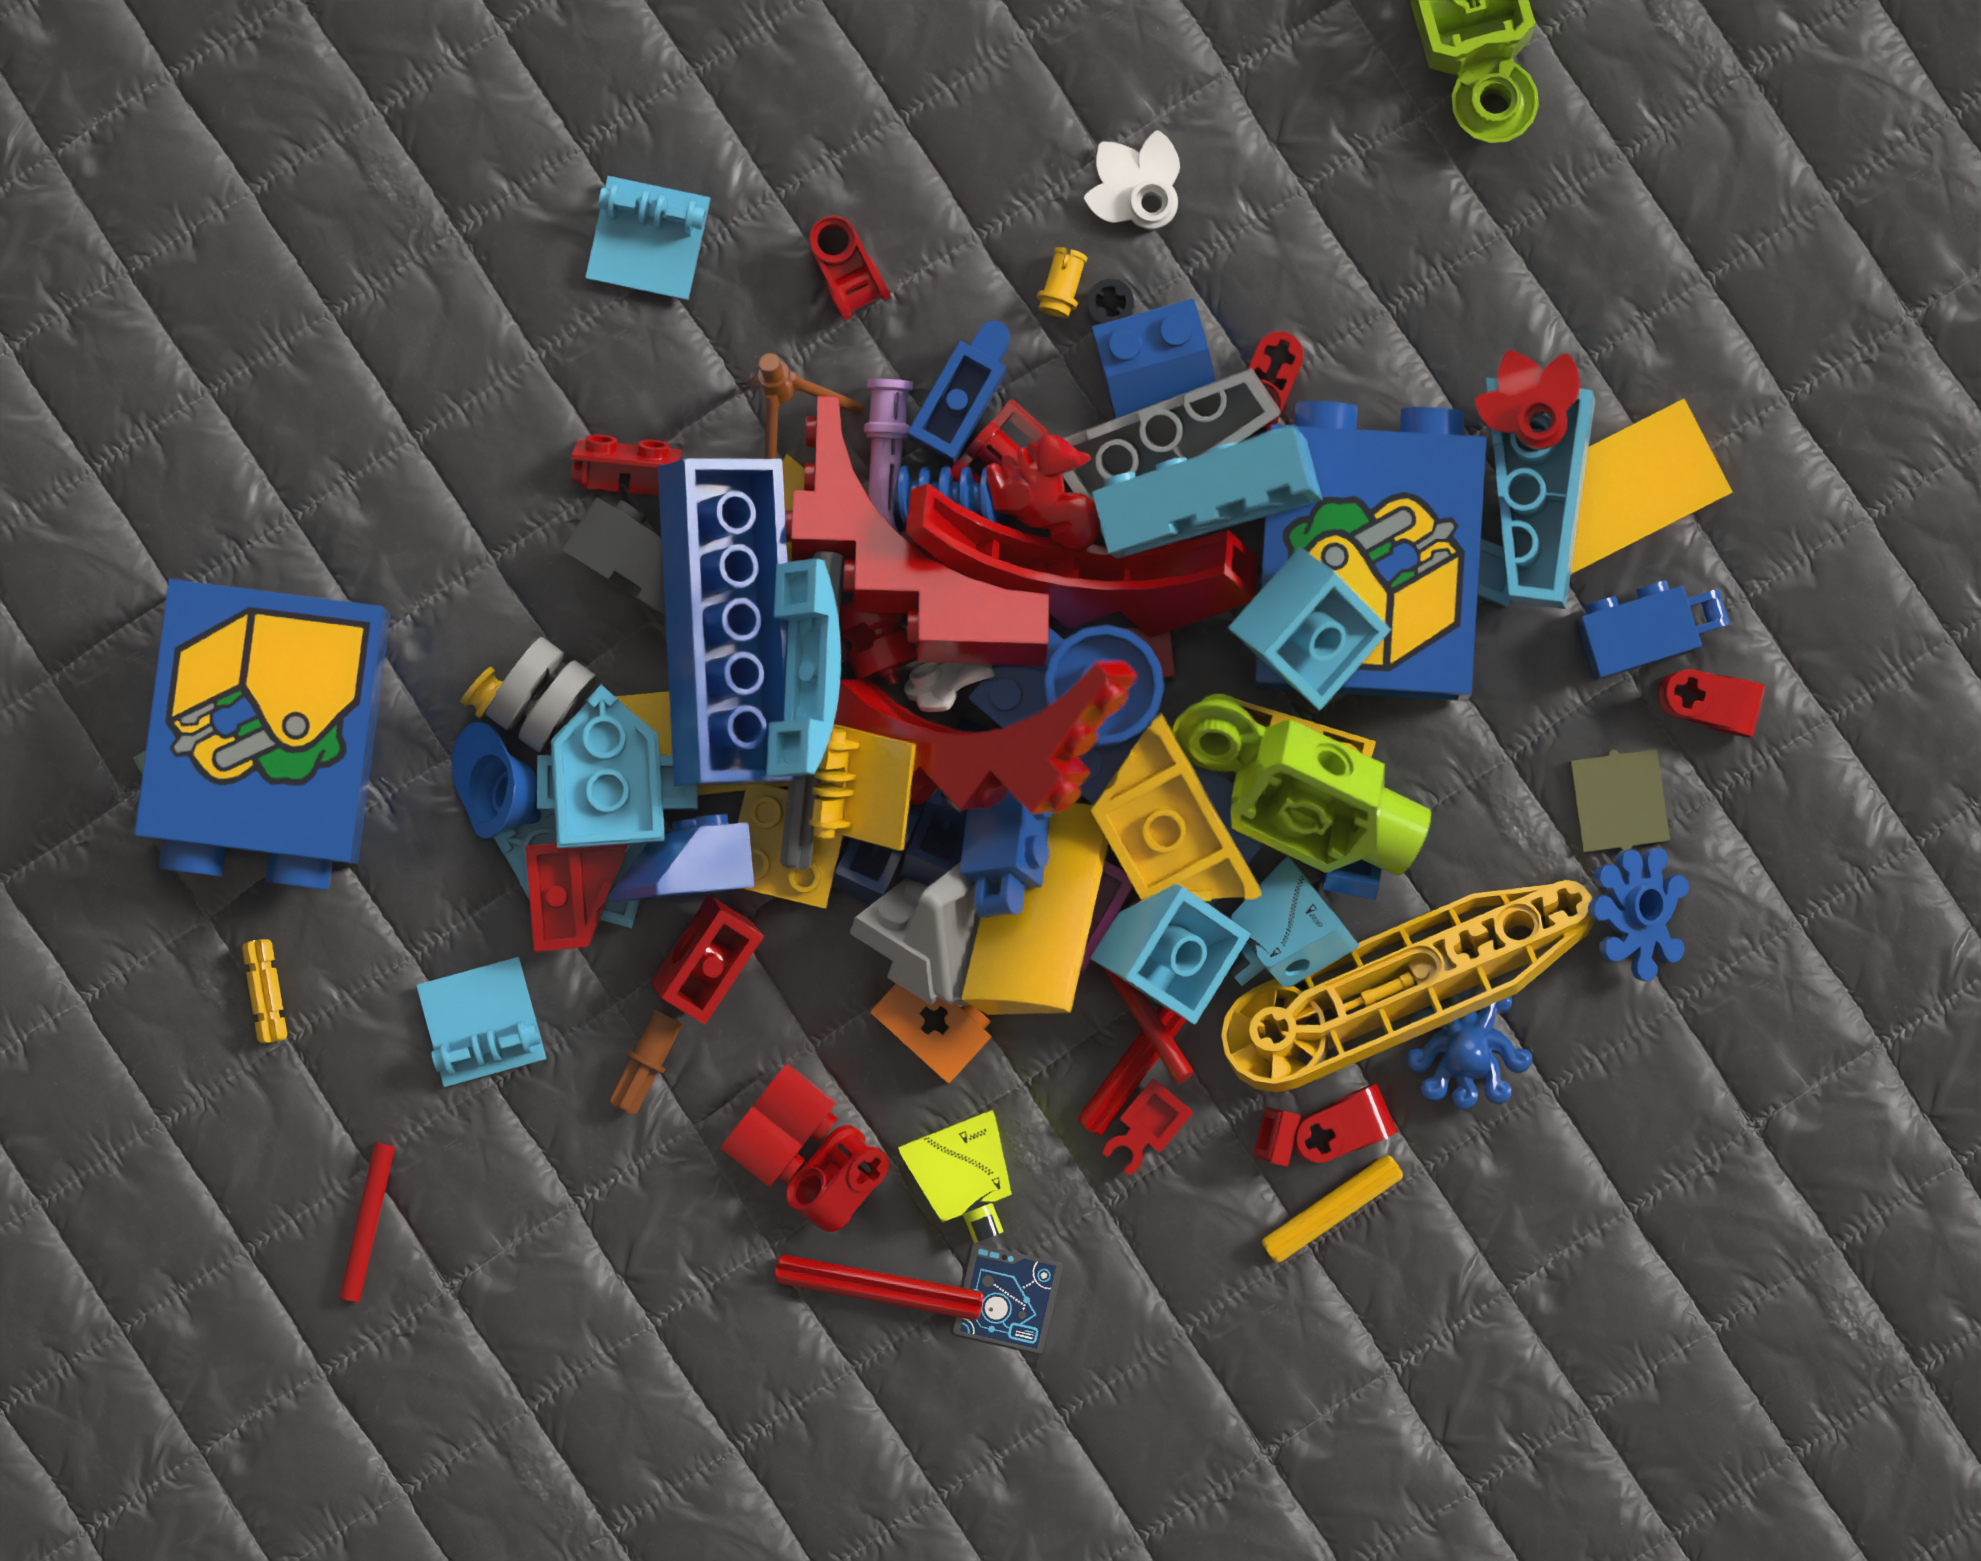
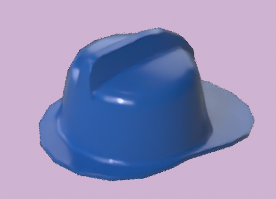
[452,722,541,839]

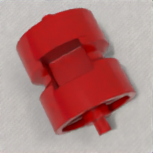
[838,592,917,686]

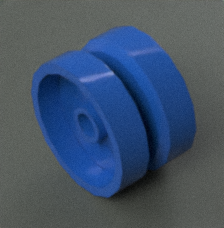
[1044,625,1164,748]

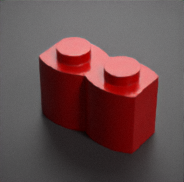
[720,1063,838,1187]

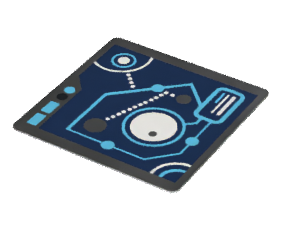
[953,1244,1063,1354]

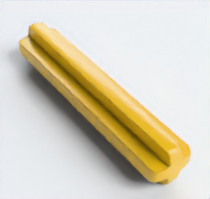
[1262,1155,1403,1263]

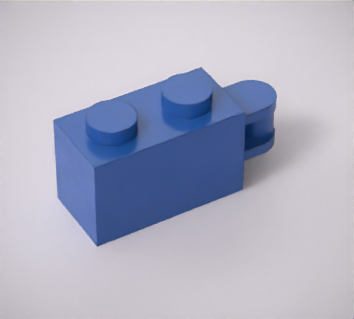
[908,321,1010,465]
[1576,580,1730,681]
[960,791,1053,918]

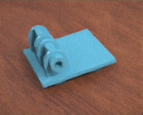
[585,176,711,300]
[416,957,547,1087]

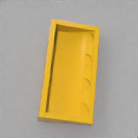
[962,803,1109,1015]

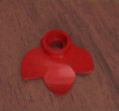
[1475,350,1580,450]

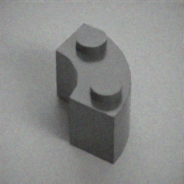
[562,497,665,618]

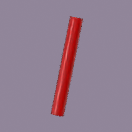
[1103,967,1195,1084]
[339,1142,396,1302]

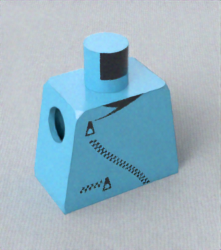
[1229,856,1360,987]

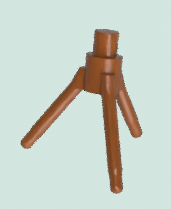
[747,353,864,459]

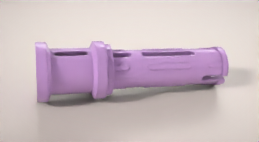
[864,379,913,533]

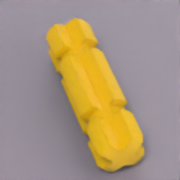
[242,939,287,1044]

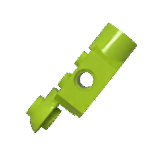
[1410,0,1539,143]
[1172,694,1431,876]

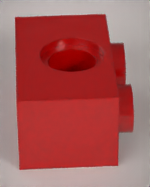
[650,895,764,1025]

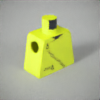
[898,1109,1012,1243]

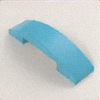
[767,559,841,778]

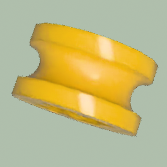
[460,667,504,719]

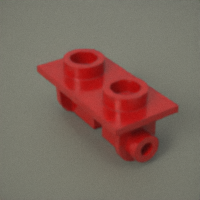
[571,434,682,496]

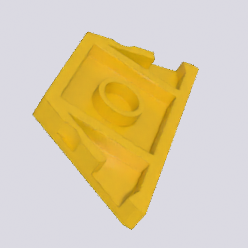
[1091,713,1262,901]

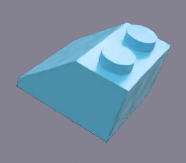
[1228,547,1391,710]
[1090,883,1251,1024]

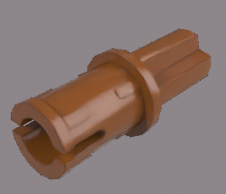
[609,1009,685,1115]

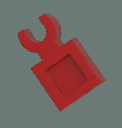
[1102,1078,1194,1175]

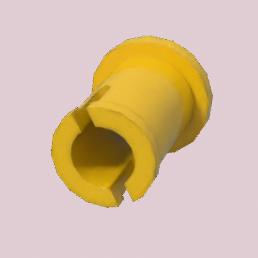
[1037,247,1087,318]

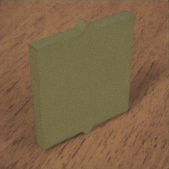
[1570,749,1670,853]

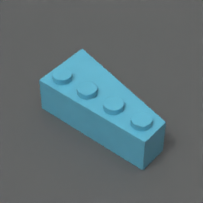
[1486,377,1595,609]
[1092,425,1323,559]

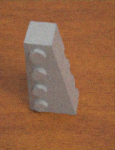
[1063,368,1281,535]

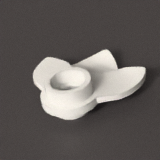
[1084,130,1180,230]
[904,663,995,712]

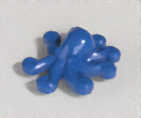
[1588,848,1689,981]
[1405,987,1532,1110]

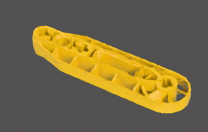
[1221,880,1594,1092]

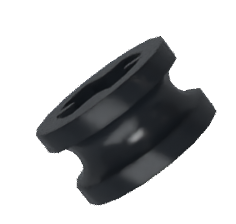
[1087,278,1134,325]

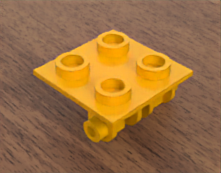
[809,724,916,851]
[738,784,843,909]

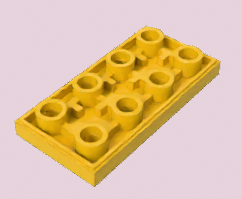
[1494,399,1733,575]

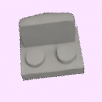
[849,862,981,1006]

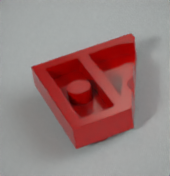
[525,843,630,952]

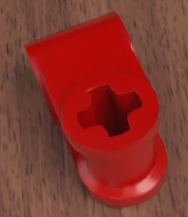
[809,216,891,322]
[1657,669,1765,738]
[1293,1083,1398,1163]
[786,1125,889,1232]

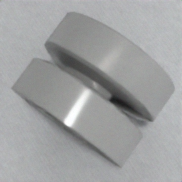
[486,637,597,754]

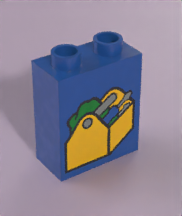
[1256,401,1486,701]
[135,579,391,890]

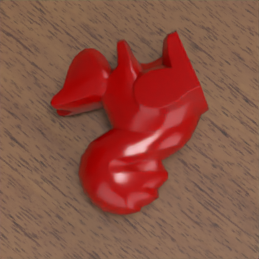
[986,434,1101,551]

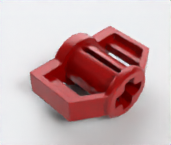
[951,399,1048,482]

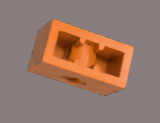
[870,983,992,1084]

